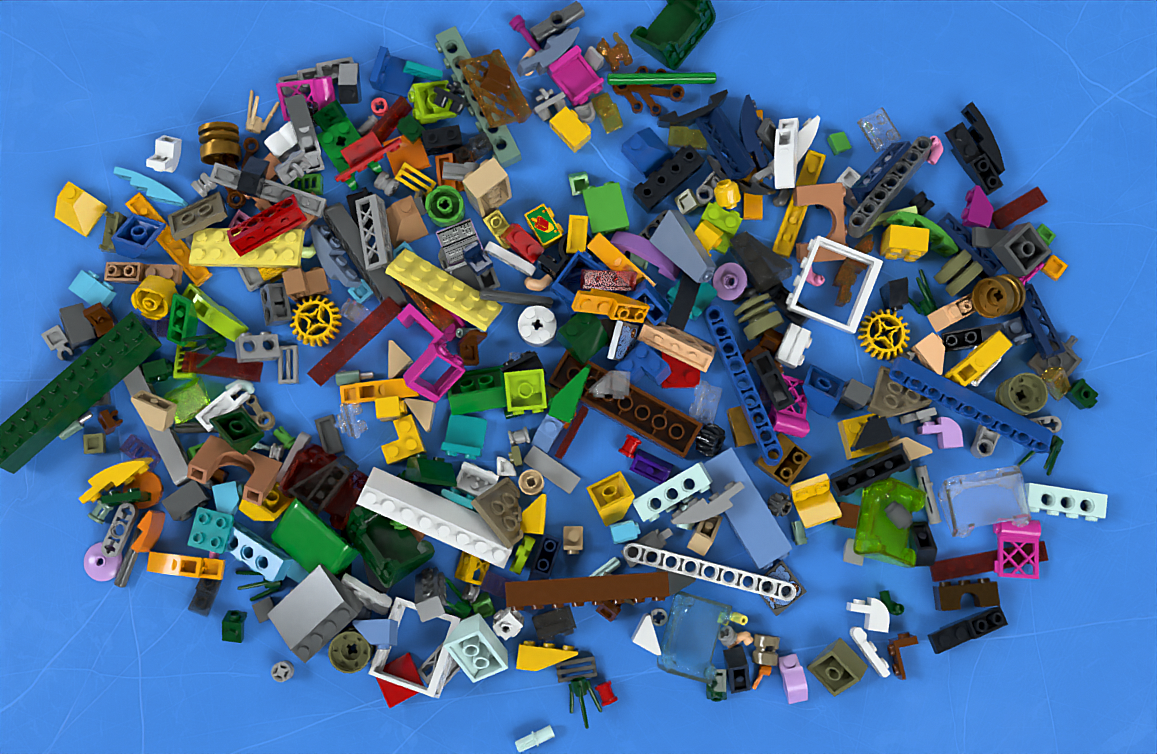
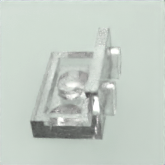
[857,107,901,153]
[689,380,722,424]

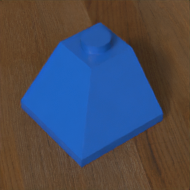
[621,127,674,179]
[111,213,166,259]
[802,364,845,418]

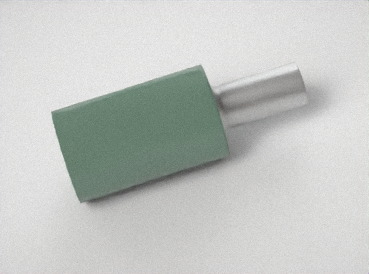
[336,370,374,386]
[58,411,93,440]

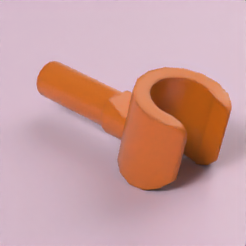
[752,664,772,690]

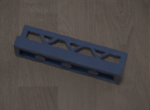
[695,108,756,180]
[850,141,912,204]
[937,212,1002,280]
[1018,284,1066,360]

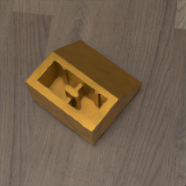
[754,432,812,487]

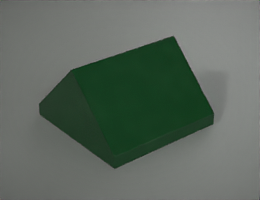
[209,408,265,455]

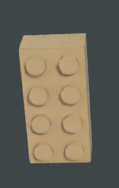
[462,157,512,219]

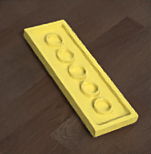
[189,228,305,268]
[385,248,503,331]

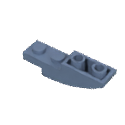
[516,27,580,77]
[311,224,362,288]

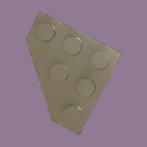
[867,365,932,418]
[471,476,523,549]

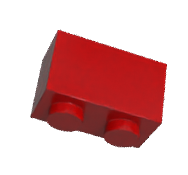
[500,223,545,264]

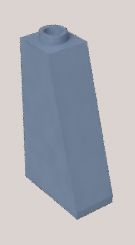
[649,210,716,283]

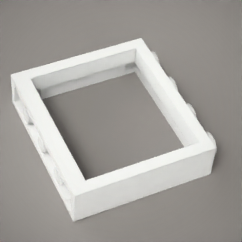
[786,236,883,334]
[368,597,463,698]

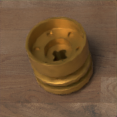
[198,121,242,165]
[972,274,1026,318]

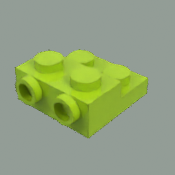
[408,80,457,125]
[694,202,743,255]
[504,369,547,415]

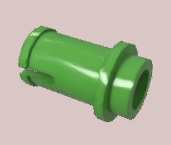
[273,426,296,451]

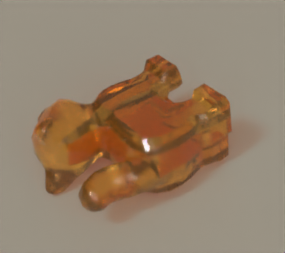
[596,32,633,73]

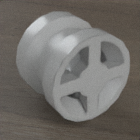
[271,660,295,682]

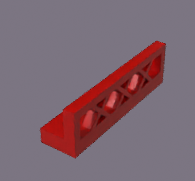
[227,194,308,257]

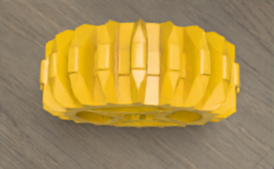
[290,295,342,347]
[857,309,910,360]

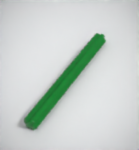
[607,72,717,85]

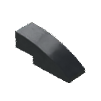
[750,350,795,412]

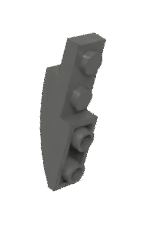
[284,93,325,174]

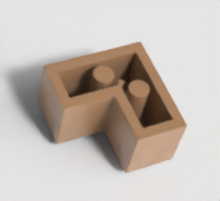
[282,267,332,302]

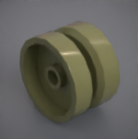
[933,249,984,297]

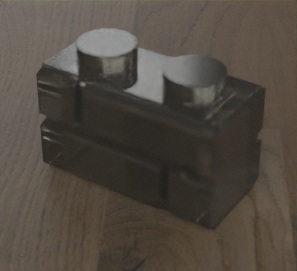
[532,604,577,643]

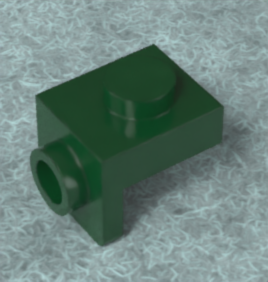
[313,99,347,131]
[396,114,425,144]
[222,610,247,643]

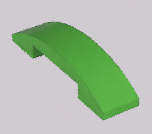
[886,211,958,258]

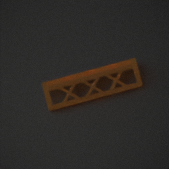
[394,278,455,332]

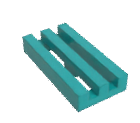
[403,61,443,82]

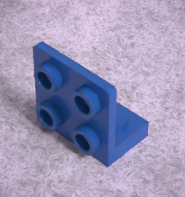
[369,46,415,98]

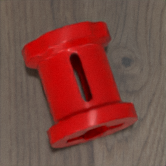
[618,434,642,459]
[594,680,618,706]

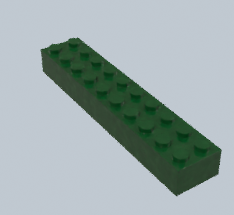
[0,311,162,474]

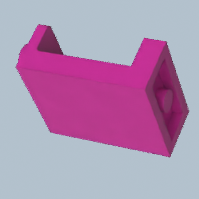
[547,45,605,107]
[396,303,448,347]

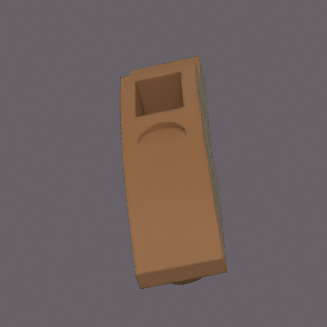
[104,262,183,285]

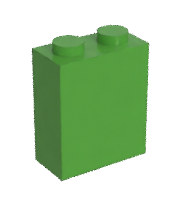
[582,181,630,238]

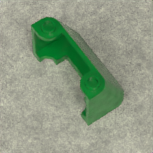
[271,498,359,578]

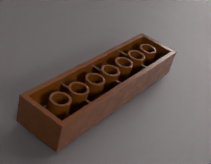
[548,349,703,460]
[505,571,670,611]

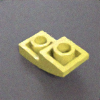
[482,209,510,250]

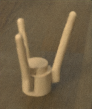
[245,90,280,134]

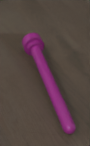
[509,15,542,52]

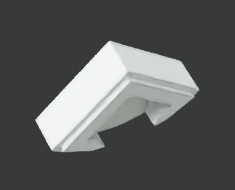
[497,457,517,476]

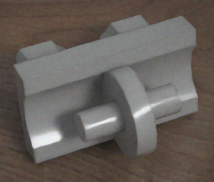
[532,88,567,122]
[274,149,312,186]

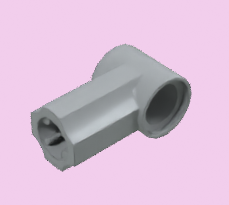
[442,162,480,183]

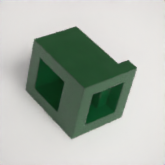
[142,358,174,385]
[1063,378,1099,410]

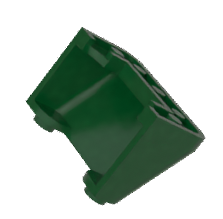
[630,0,716,70]
[346,506,435,588]

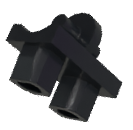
[433,81,470,115]

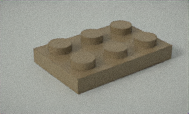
[168,192,228,241]

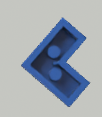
[624,279,670,326]
[615,341,672,386]

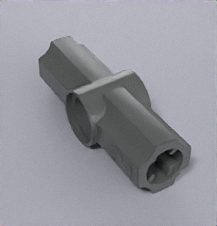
[530,1,585,44]

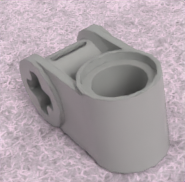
[695,171,722,207]
[970,424,1001,459]

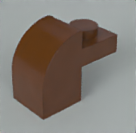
[83,302,119,339]

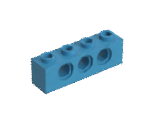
[226,520,294,582]

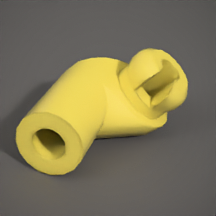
[718,612,748,626]

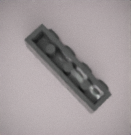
[415,567,448,623]

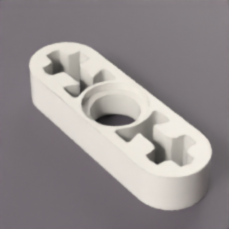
[484,241,536,277]

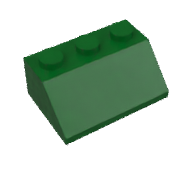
[448,365,507,416]

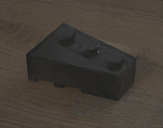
[729,231,792,293]
[288,454,359,515]

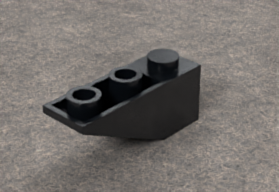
[941,323,1005,352]

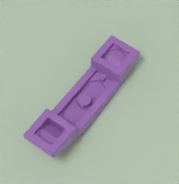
[610,231,681,281]

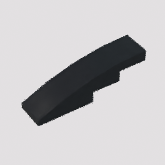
[961,101,1005,176]
[745,261,810,327]

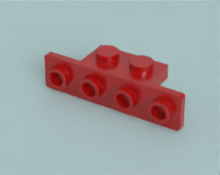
[334,131,402,182]

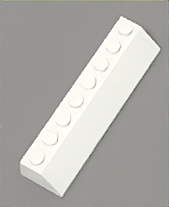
[356,467,514,569]

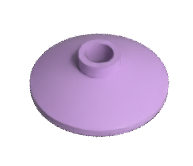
[713,263,747,301]
[84,542,123,581]

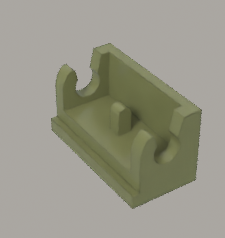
[99,211,127,253]

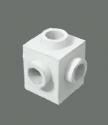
[492,607,524,641]

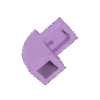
[917,417,963,449]
[778,654,808,704]

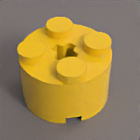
[131,275,178,320]

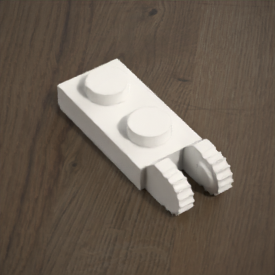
[195,383,250,432]
[341,573,393,615]
[849,626,891,678]

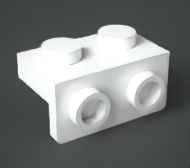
[453,462,499,497]

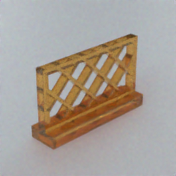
[458,49,532,128]

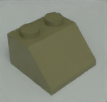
[807,638,868,697]

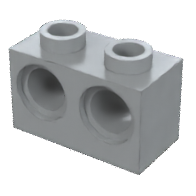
[235,332,280,363]

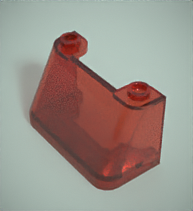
[277,443,369,531]

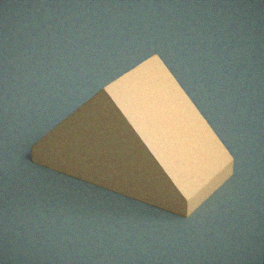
[388,340,414,379]
[404,398,436,433]

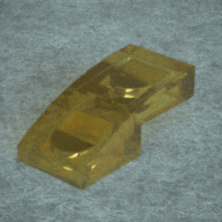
[668,126,708,150]

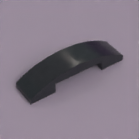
[657,89,728,128]
[707,155,776,195]
[665,271,701,331]

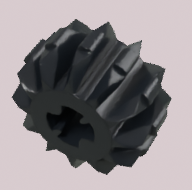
[695,423,726,457]

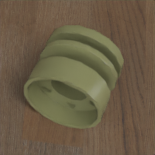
[733,293,784,341]
[995,372,1048,416]
[328,626,375,674]

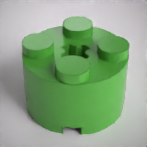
[425,185,465,228]

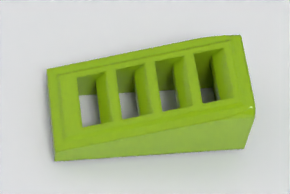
[173,342,198,380]

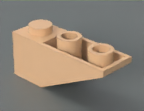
[927,293,977,333]

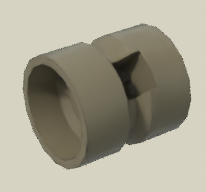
[752,634,780,666]

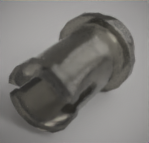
[307,102,319,127]

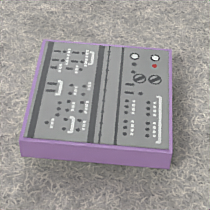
[436,218,484,266]

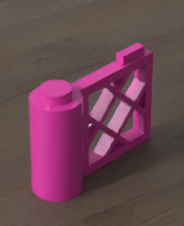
[276,76,336,122]
[768,374,810,438]
[993,518,1041,579]

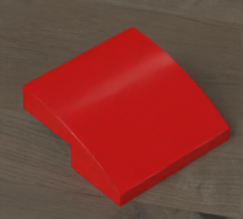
[376,652,425,708]

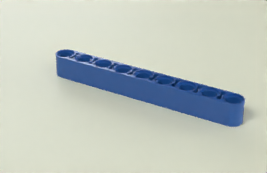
[705,305,783,466]
[889,357,1053,454]

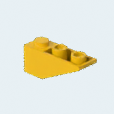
[516,640,578,671]

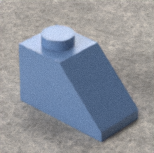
[531,412,566,453]
[353,619,398,650]

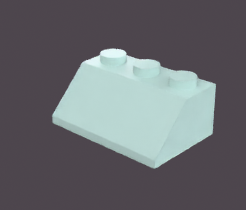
[443,613,508,683]

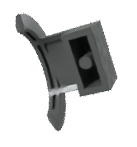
[438,247,501,292]

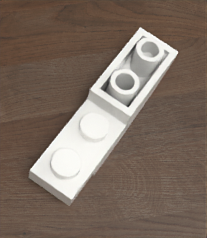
[767,115,820,179]
[774,118,799,189]

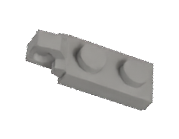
[620,528,673,568]

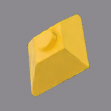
[55,181,108,238]
[586,471,635,527]
[238,482,298,521]
[520,494,547,534]

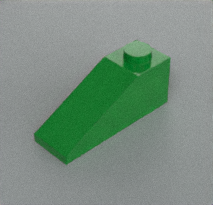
[167,293,198,347]
[547,364,592,423]

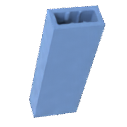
[703,448,793,570]

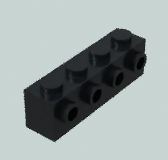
[633,144,705,214]
[830,442,912,497]

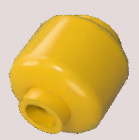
[714,179,741,209]

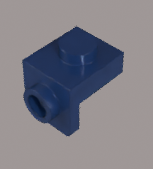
[462,241,493,276]

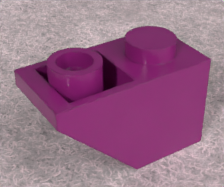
[961,185,994,228]

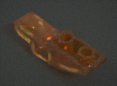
[832,234,874,307]

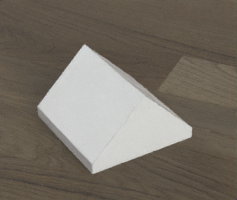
[631,613,662,656]

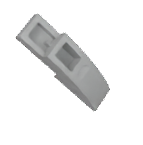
[670,480,745,524]

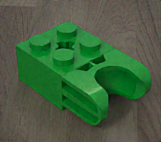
[317,116,383,191]

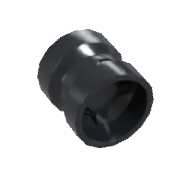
[908,190,935,216]

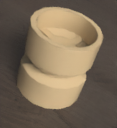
[518,469,545,496]

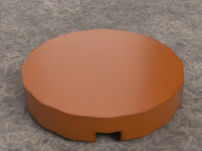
[123,471,164,509]

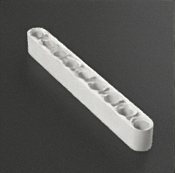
[623,542,796,601]

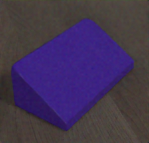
[629,449,673,485]

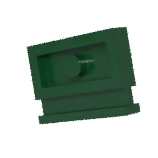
[101,488,151,506]

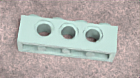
[632,462,713,522]
[1020,483,1108,522]

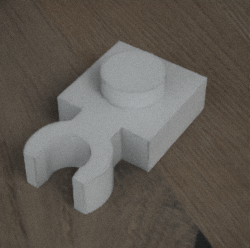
[41,325,75,361]
[899,407,937,424]

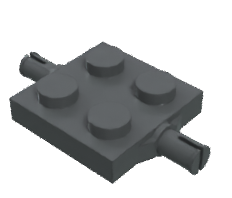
[1026,335,1082,389]

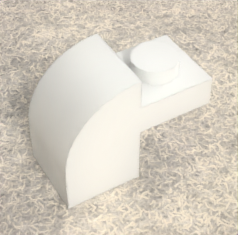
[146,135,182,173]
[846,597,890,633]

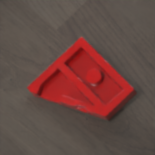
[661,352,700,388]

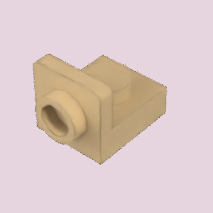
[563,526,583,554]

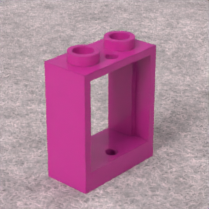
[403,343,466,403]

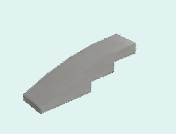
[278,57,354,97]

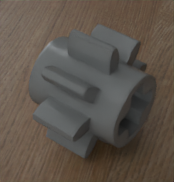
[767,492,792,517]

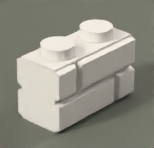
[773,323,812,369]

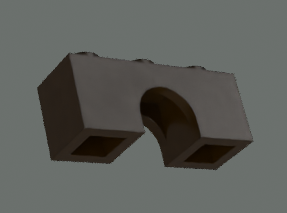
[933,578,1000,611]

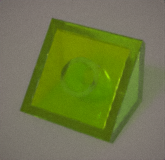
[163,376,211,425]

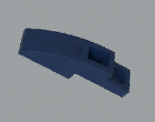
[739,94,769,172]
[522,533,562,615]

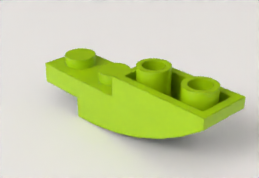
[182,283,249,342]

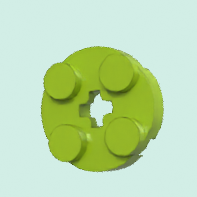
[509,535,536,575]

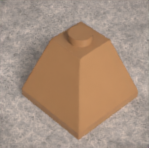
[386,195,429,249]

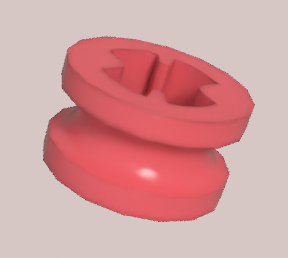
[371,97,389,117]

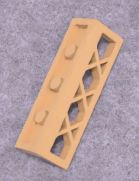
[637,318,717,373]

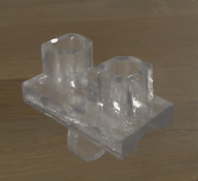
[333,402,368,439]

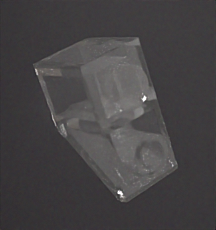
[589,370,631,399]

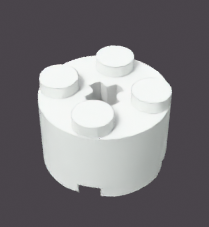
[518,306,557,347]

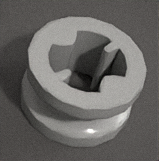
[269,443,285,462]
[462,583,480,603]
[650,608,668,626]
[717,626,737,646]

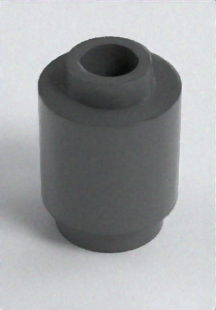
[884,500,913,530]

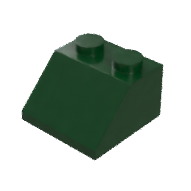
[556,312,610,366]
[404,454,457,487]

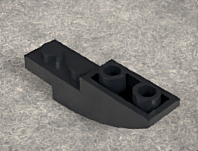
[945,122,1003,195]
[927,606,1008,654]

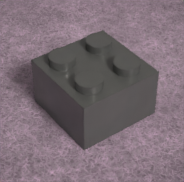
[991,222,1052,277]

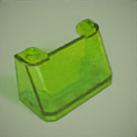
[853,477,926,568]

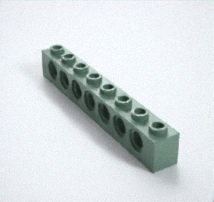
[435,26,522,169]

